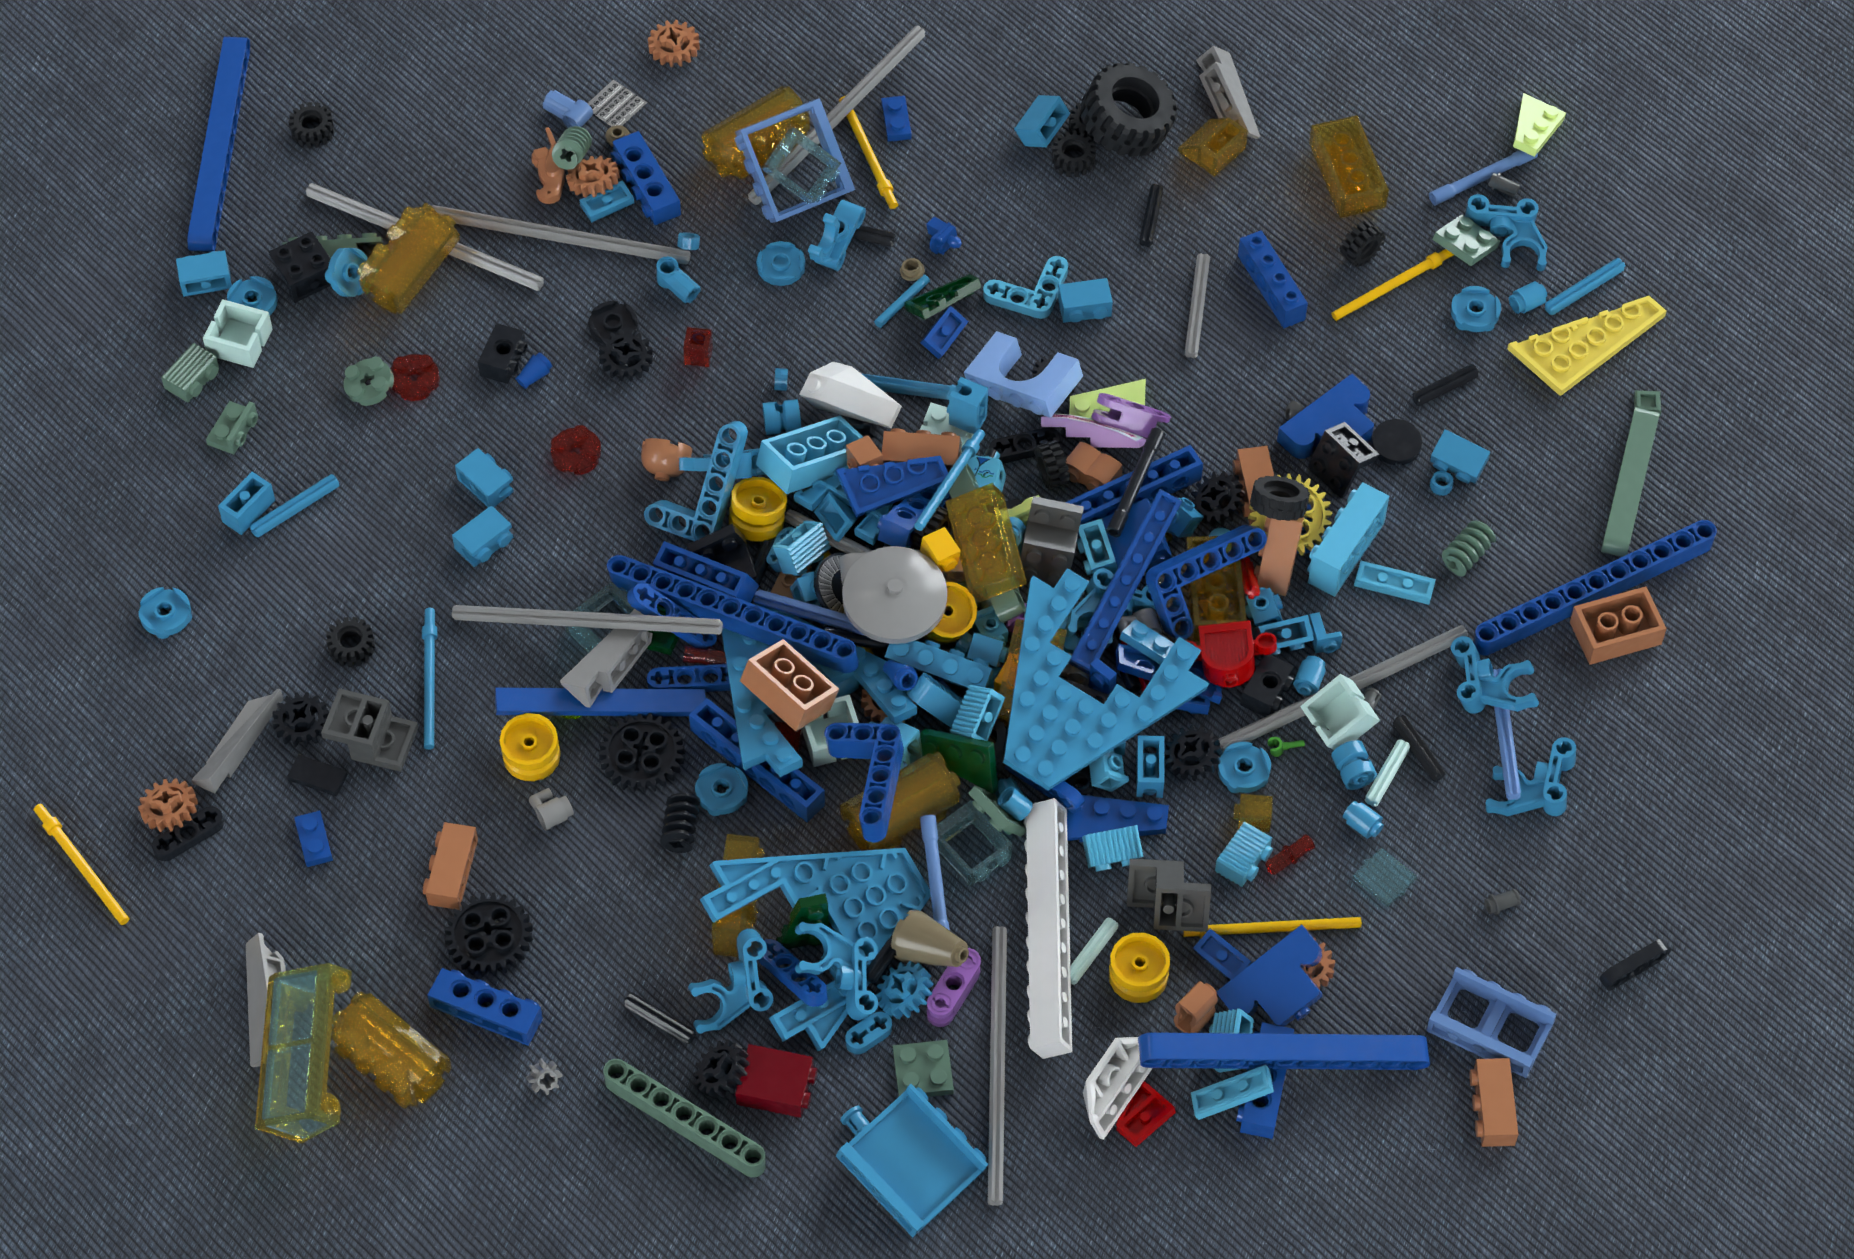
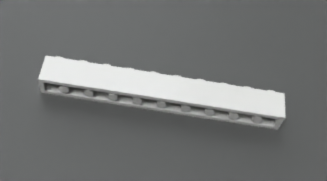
[1024,798,1072,1059]

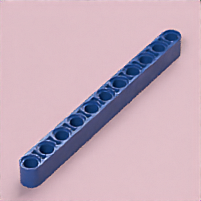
[187,37,250,252]
[1473,520,1717,656]
[607,555,859,673]
[1138,1033,1430,1070]

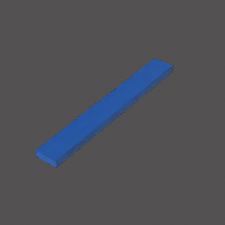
[1068,489,1182,674]
[495,688,706,716]

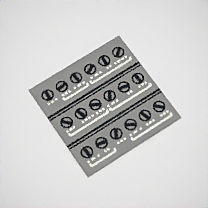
[587,79,647,127]

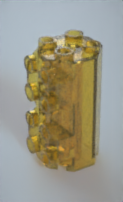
[701,86,810,179]
[357,203,460,314]
[840,752,961,851]
[331,991,452,1109]

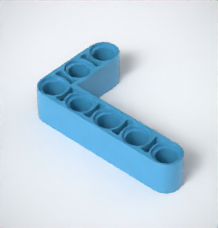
[644,421,748,541]

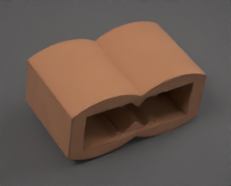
[1066,442,1123,491]
[1174,981,1218,1033]

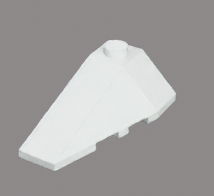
[799,362,902,428]

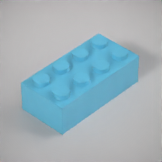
[756,415,863,494]
[1307,482,1389,597]

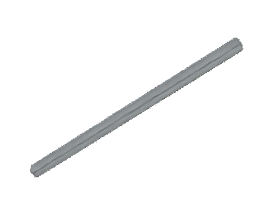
[748,25,925,205]
[306,183,544,291]
[429,205,691,265]
[452,605,723,635]
[1219,625,1468,753]
[988,926,1007,1206]

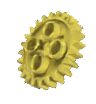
[1248,473,1332,556]

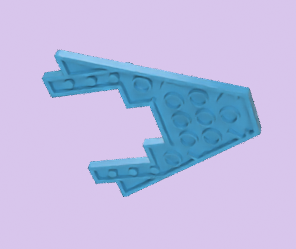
[1003,568,1209,791]
[722,605,919,777]
[700,848,931,1051]

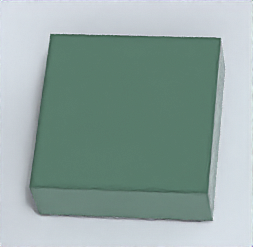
[1634,390,1661,417]

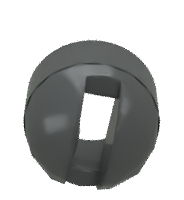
[1285,400,1305,420]

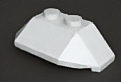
[1083,1037,1152,1140]

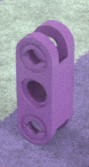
[1091,393,1171,438]
[927,948,981,1027]

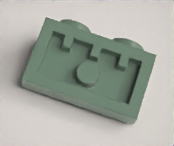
[206,401,258,455]

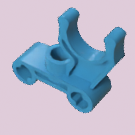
[1465,194,1548,271]
[808,200,866,271]
[679,448,766,479]
[1064,568,1156,649]
[1451,636,1539,714]
[1486,737,1576,816]
[795,922,878,1021]
[688,929,773,1034]

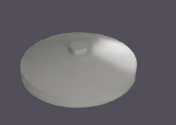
[842,546,947,644]

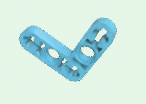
[983,256,1068,319]

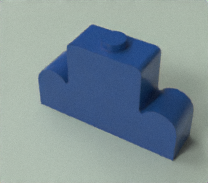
[1277,374,1374,459]
[1216,924,1322,1027]

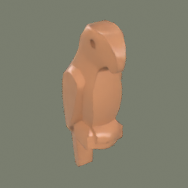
[531,127,565,204]

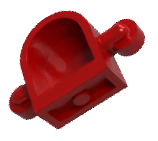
[1187,620,1277,688]

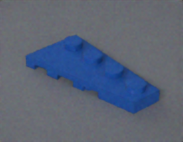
[836,456,948,517]
[1116,644,1222,704]
[1067,795,1169,842]

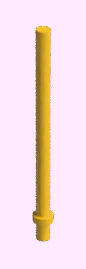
[1183,917,1362,939]

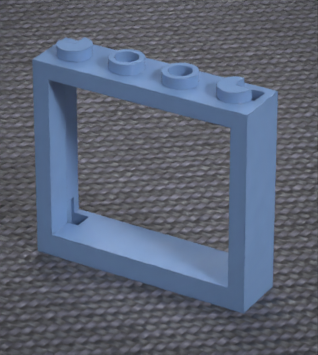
[735,98,855,223]

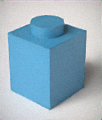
[967,632,1009,667]

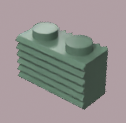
[161,343,219,402]

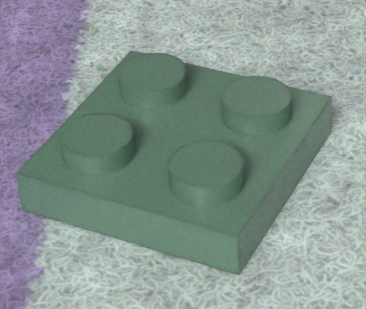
[1432,215,1500,266]
[968,786,1026,837]
[893,1040,954,1097]

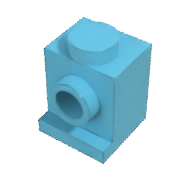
[972,605,1008,642]
[1089,749,1129,792]

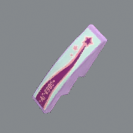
[1041,414,1146,448]

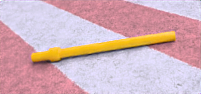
[839,96,898,209]
[1331,249,1454,321]
[33,804,129,925]

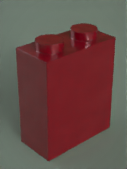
[735,1044,818,1118]

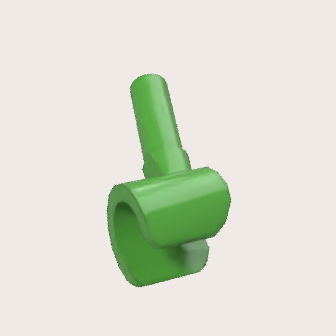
[1268,737,1305,757]

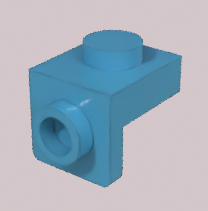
[1309,612,1343,653]

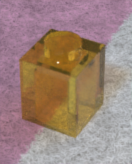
[1233,794,1273,832]

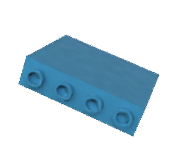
[836,1084,989,1238]

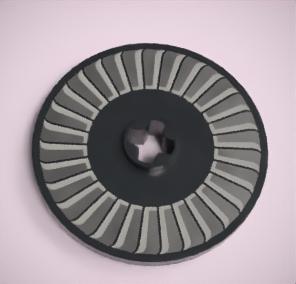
[814,553,847,614]

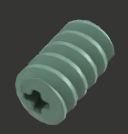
[552,126,592,170]
[1442,520,1496,577]

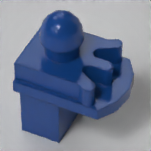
[926,216,962,255]

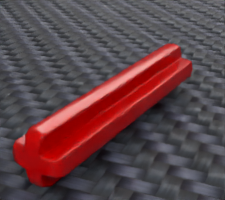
[1237,556,1260,599]

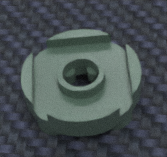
[344,356,394,406]

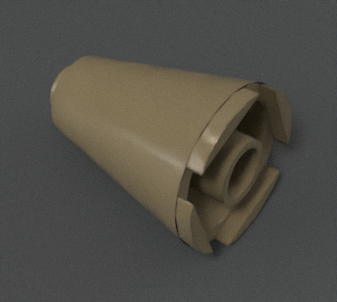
[891,909,969,967]

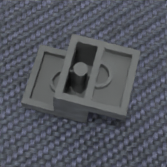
[1016,496,1084,586]
[321,688,418,772]
[1127,859,1211,932]

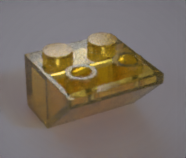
[1178,117,1248,177]

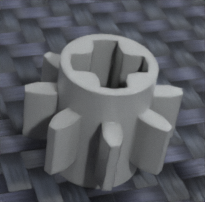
[526,1058,562,1095]

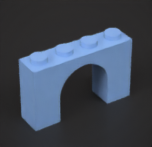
[964,331,1083,418]

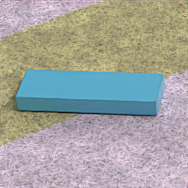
[1354,561,1436,605]
[1191,1065,1274,1120]

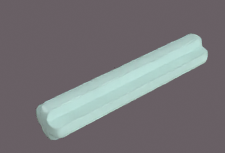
[1365,739,1410,807]
[1070,918,1118,985]

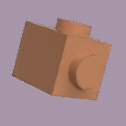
[846,435,883,469]

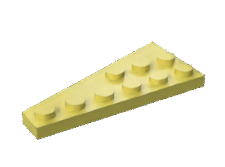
[1507,296,1666,396]

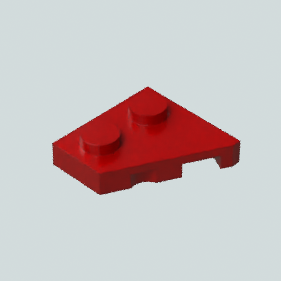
[1116,1081,1176,1147]

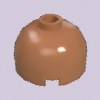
[641,438,693,481]

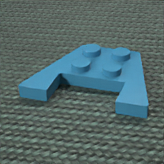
[794,465,893,545]

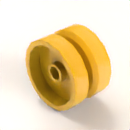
[728,477,787,542]
[924,582,977,644]
[499,713,561,782]
[1109,933,1170,1003]

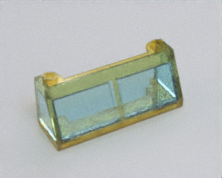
[255,963,352,1143]

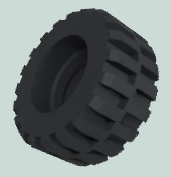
[1080,63,1177,157]

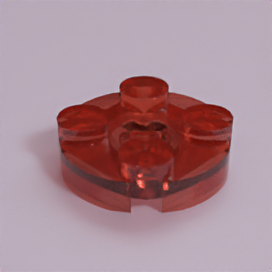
[390,354,440,401]
[551,425,602,475]

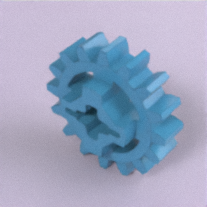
[876,961,933,1019]

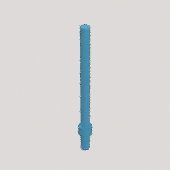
[914,429,985,531]
[422,608,437,750]

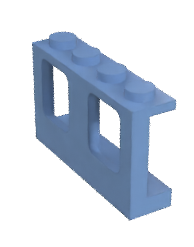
[1426,967,1557,1078]

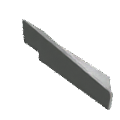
[1196,46,1260,139]
[560,609,653,708]
[191,689,283,794]
[246,933,295,1067]

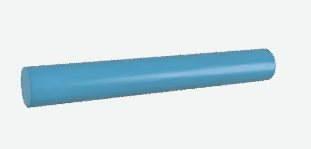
[874,275,930,328]

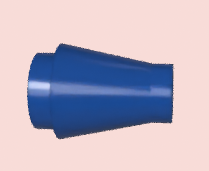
[515,352,553,389]
[883,660,918,691]

